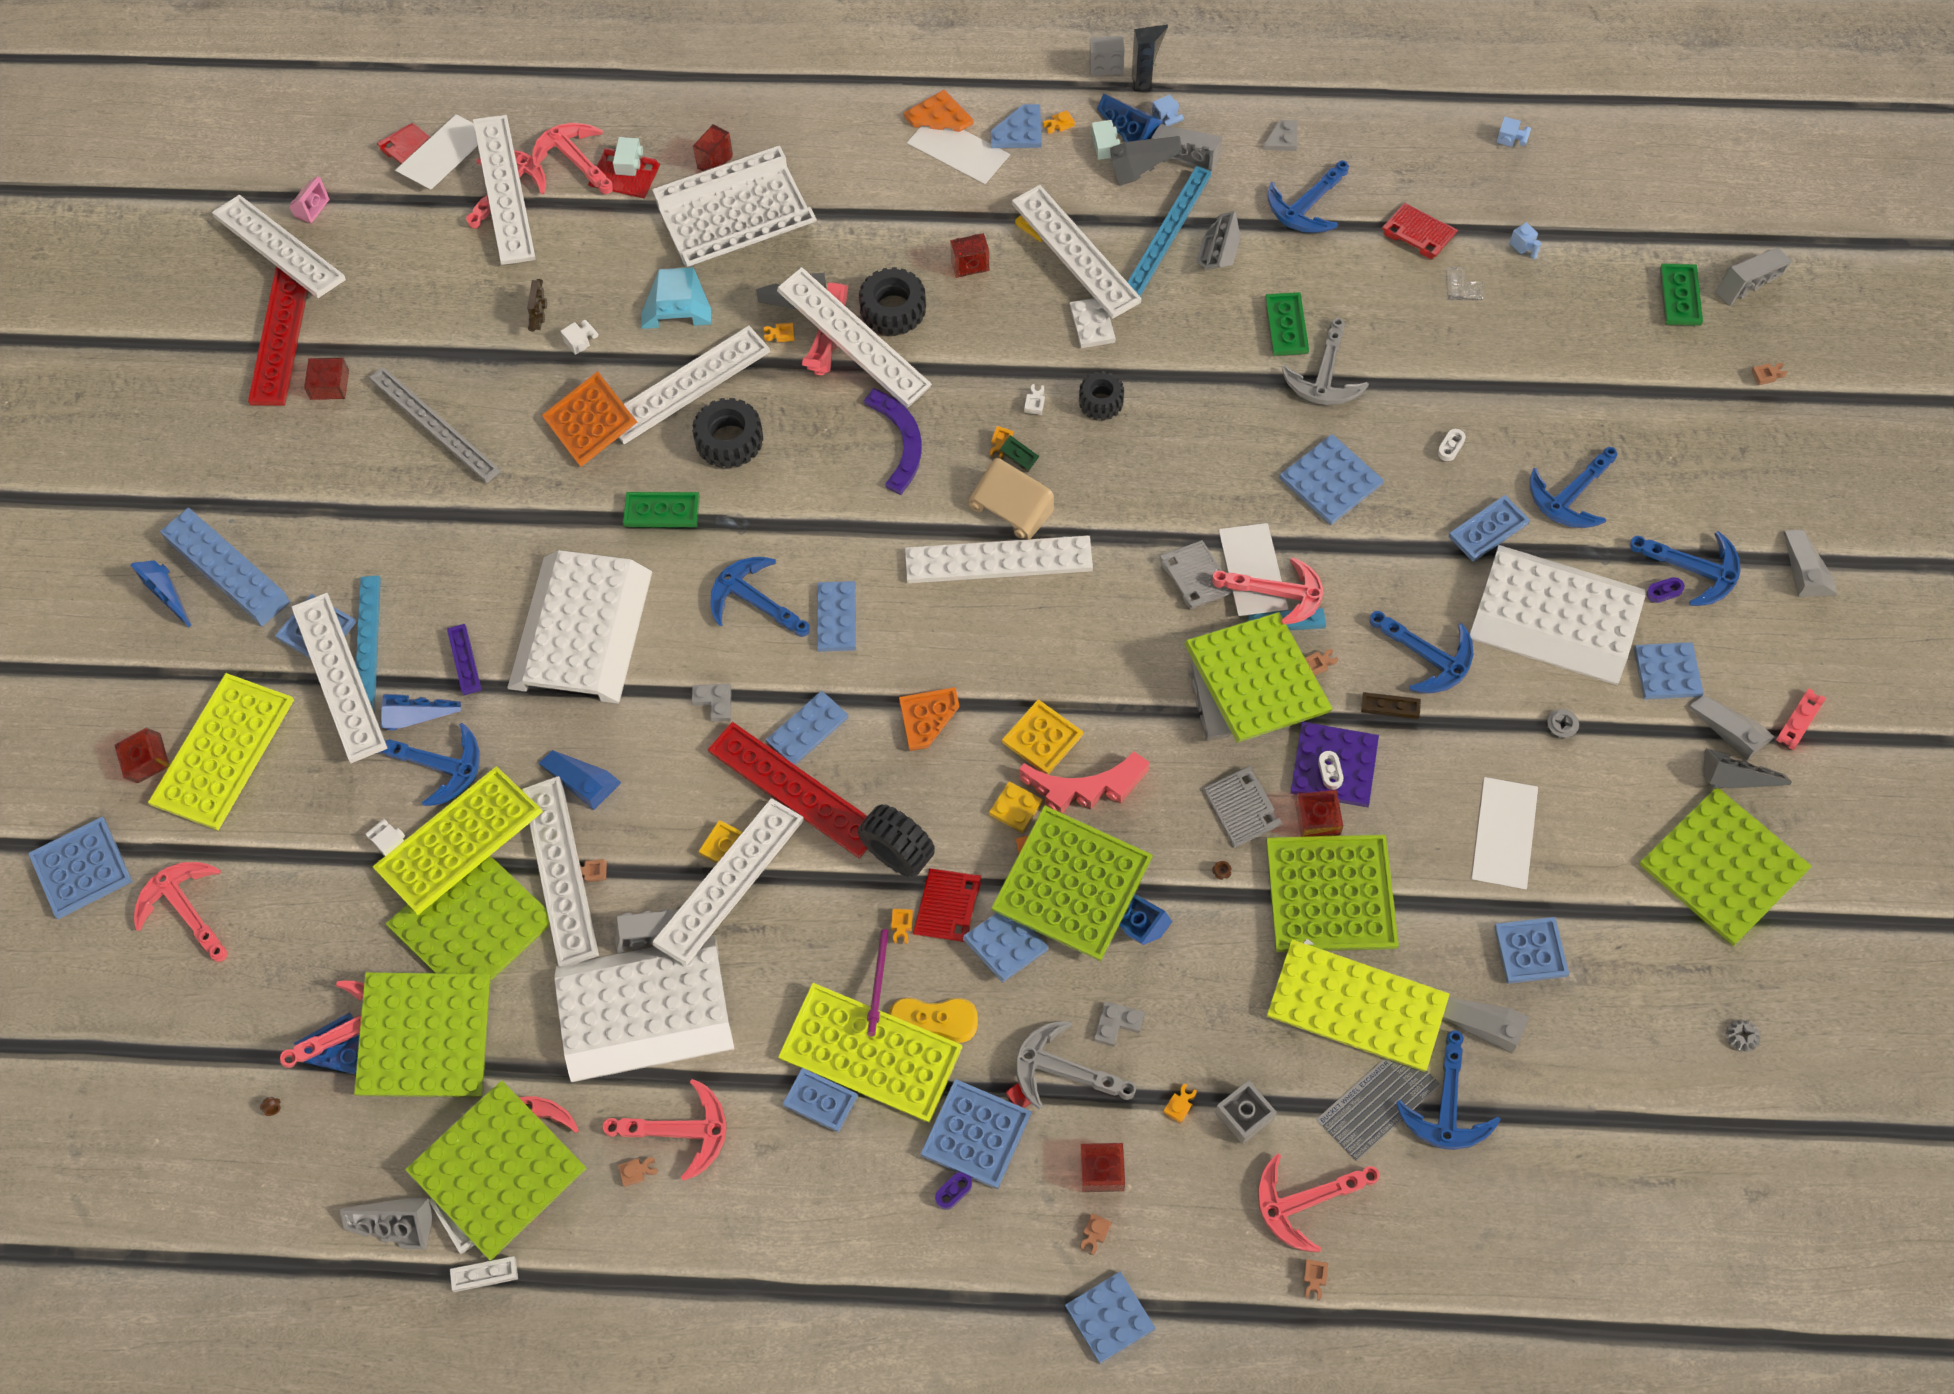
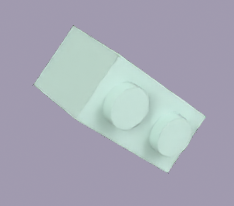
[1091,120,1120,160]
[613,137,643,176]

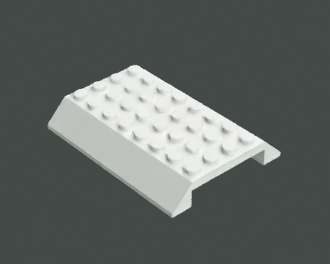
[652,145,817,267]
[1470,545,1645,685]
[508,550,652,704]
[555,935,734,1082]

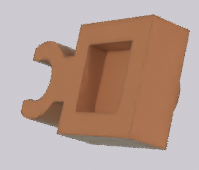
[1751,363,1788,386]
[1305,649,1338,676]
[580,859,607,883]
[618,1157,658,1187]
[1081,1213,1112,1255]
[1303,1259,1328,1301]

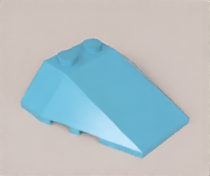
[641,267,711,329]

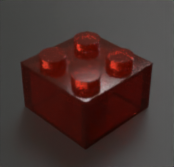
[693,124,733,172]
[950,233,990,278]
[304,358,349,400]
[114,727,170,783]
[1295,790,1344,837]
[1080,1143,1125,1193]

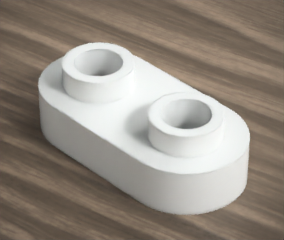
[1438,429,1466,461]
[1318,751,1343,790]

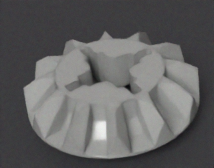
[1547,709,1579,739]
[1726,1019,1761,1052]

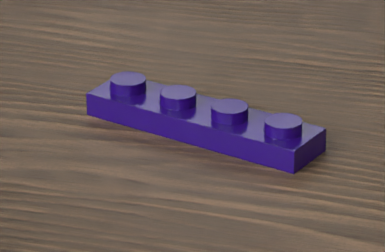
[447,624,482,696]

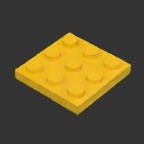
[1002,699,1084,775]

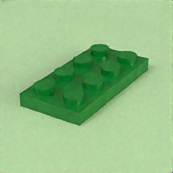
[1660,263,1703,326]
[1265,292,1309,356]
[623,492,700,527]

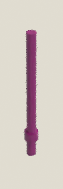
[867,929,889,1037]

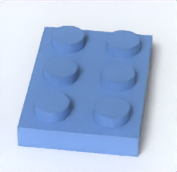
[783,1068,858,1133]

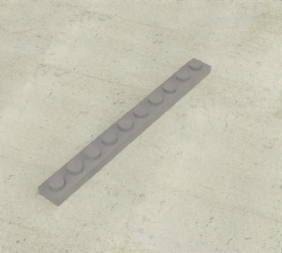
[370,367,500,483]

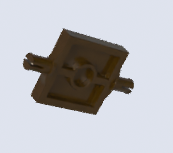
[527,279,547,332]

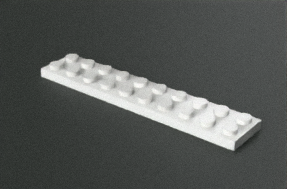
[473,115,536,265]
[1012,185,1142,319]
[212,195,346,298]
[777,267,932,408]
[619,326,770,444]
[905,536,1093,583]
[292,593,388,763]
[523,776,599,967]
[653,798,804,966]

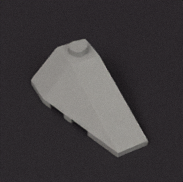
[1784,530,1837,597]
[1689,695,1774,761]
[1442,998,1529,1053]
[340,1198,432,1249]

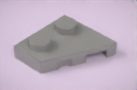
[1264,120,1297,151]

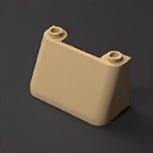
[968,458,1054,540]

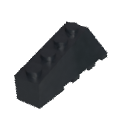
[1132,24,1168,91]

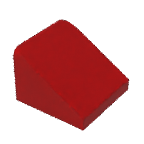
[1006,1082,1031,1108]

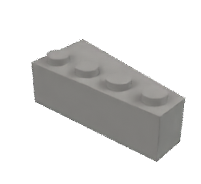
[1151,124,1222,172]
[1715,247,1792,306]
[1188,663,1231,741]
[613,909,678,954]

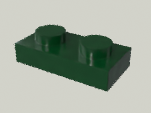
[999,435,1039,472]

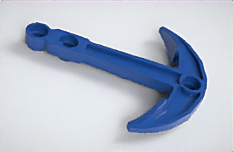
[1268,160,1349,233]
[1530,447,1617,528]
[1629,531,1740,606]
[711,557,810,637]
[1369,611,1474,693]
[378,723,480,806]
[1396,1030,1501,1150]

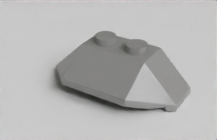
[1197,211,1240,270]

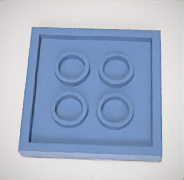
[275,594,357,659]
[1634,642,1703,700]
[963,913,1049,983]
[1494,917,1569,984]
[1065,1271,1155,1364]

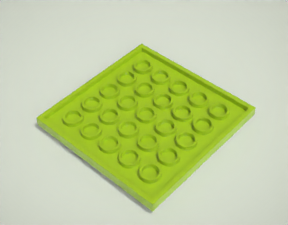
[1184,612,1333,743]
[1639,788,1812,947]
[991,806,1153,962]
[1266,835,1399,952]
[386,856,554,980]
[354,972,491,1097]
[405,1080,587,1261]

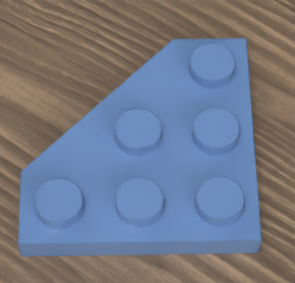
[991,104,1042,148]

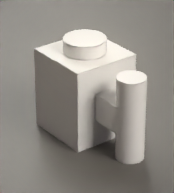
[560,320,599,355]
[365,819,405,856]

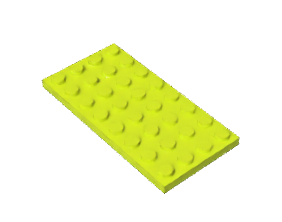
[148,673,294,831]
[372,766,543,915]
[1266,939,1450,1072]
[778,983,963,1123]

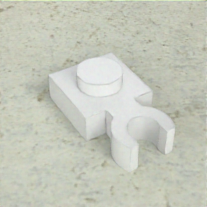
[1024,384,1045,415]

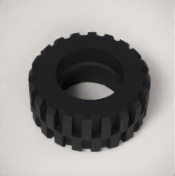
[859,267,926,336]
[692,398,763,468]
[858,804,935,877]

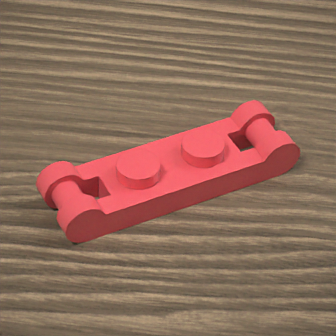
[1776,688,1826,750]

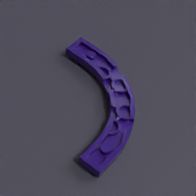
[864,388,922,495]

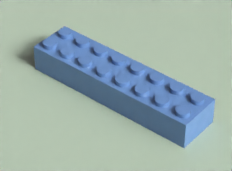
[160,507,290,627]

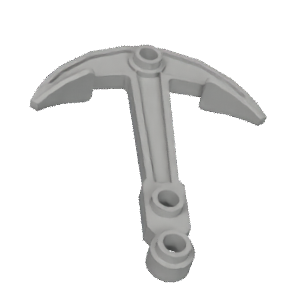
[1282,318,1369,405]
[1016,1021,1136,1109]

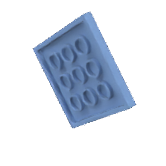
[1279,434,1384,525]
[28,816,133,919]
[921,1079,1032,1190]

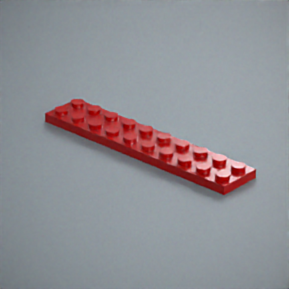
[248,266,308,406]
[708,721,868,859]

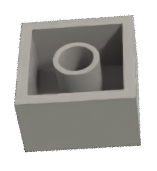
[1089,36,1125,76]
[1215,1080,1277,1145]

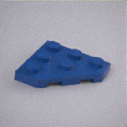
[294,1012,360,1075]

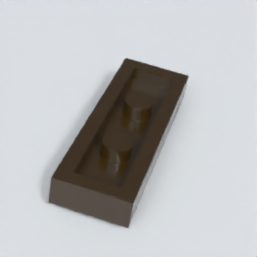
[1361,692,1421,719]

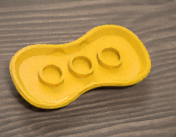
[888,997,978,1043]

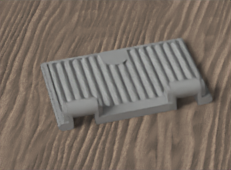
[1159,540,1233,610]
[1203,765,1282,848]

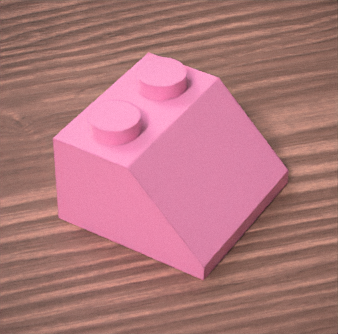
[289,176,330,224]

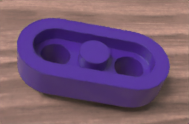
[1647,577,1685,603]
[935,1172,972,1210]

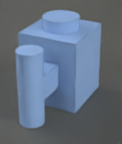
[1152,95,1184,126]
[1496,117,1531,147]
[1509,222,1541,259]

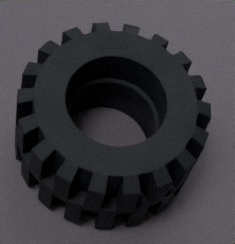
[1079,371,1124,421]

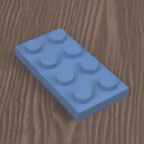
[1448,495,1530,562]
[818,581,856,652]
[766,691,849,765]

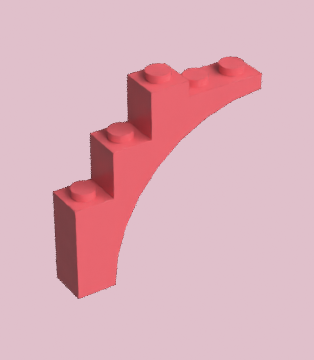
[802,282,848,375]
[1019,752,1150,813]

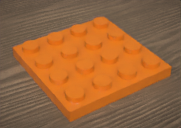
[542,371,638,467]

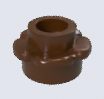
[1212,861,1232,880]
[260,1097,281,1116]

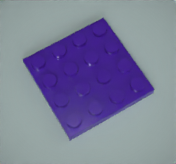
[1290,722,1379,808]

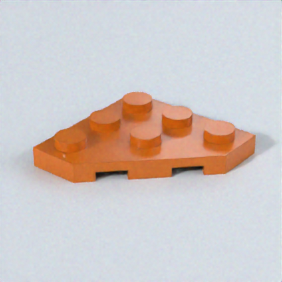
[904,90,974,132]
[899,687,959,751]

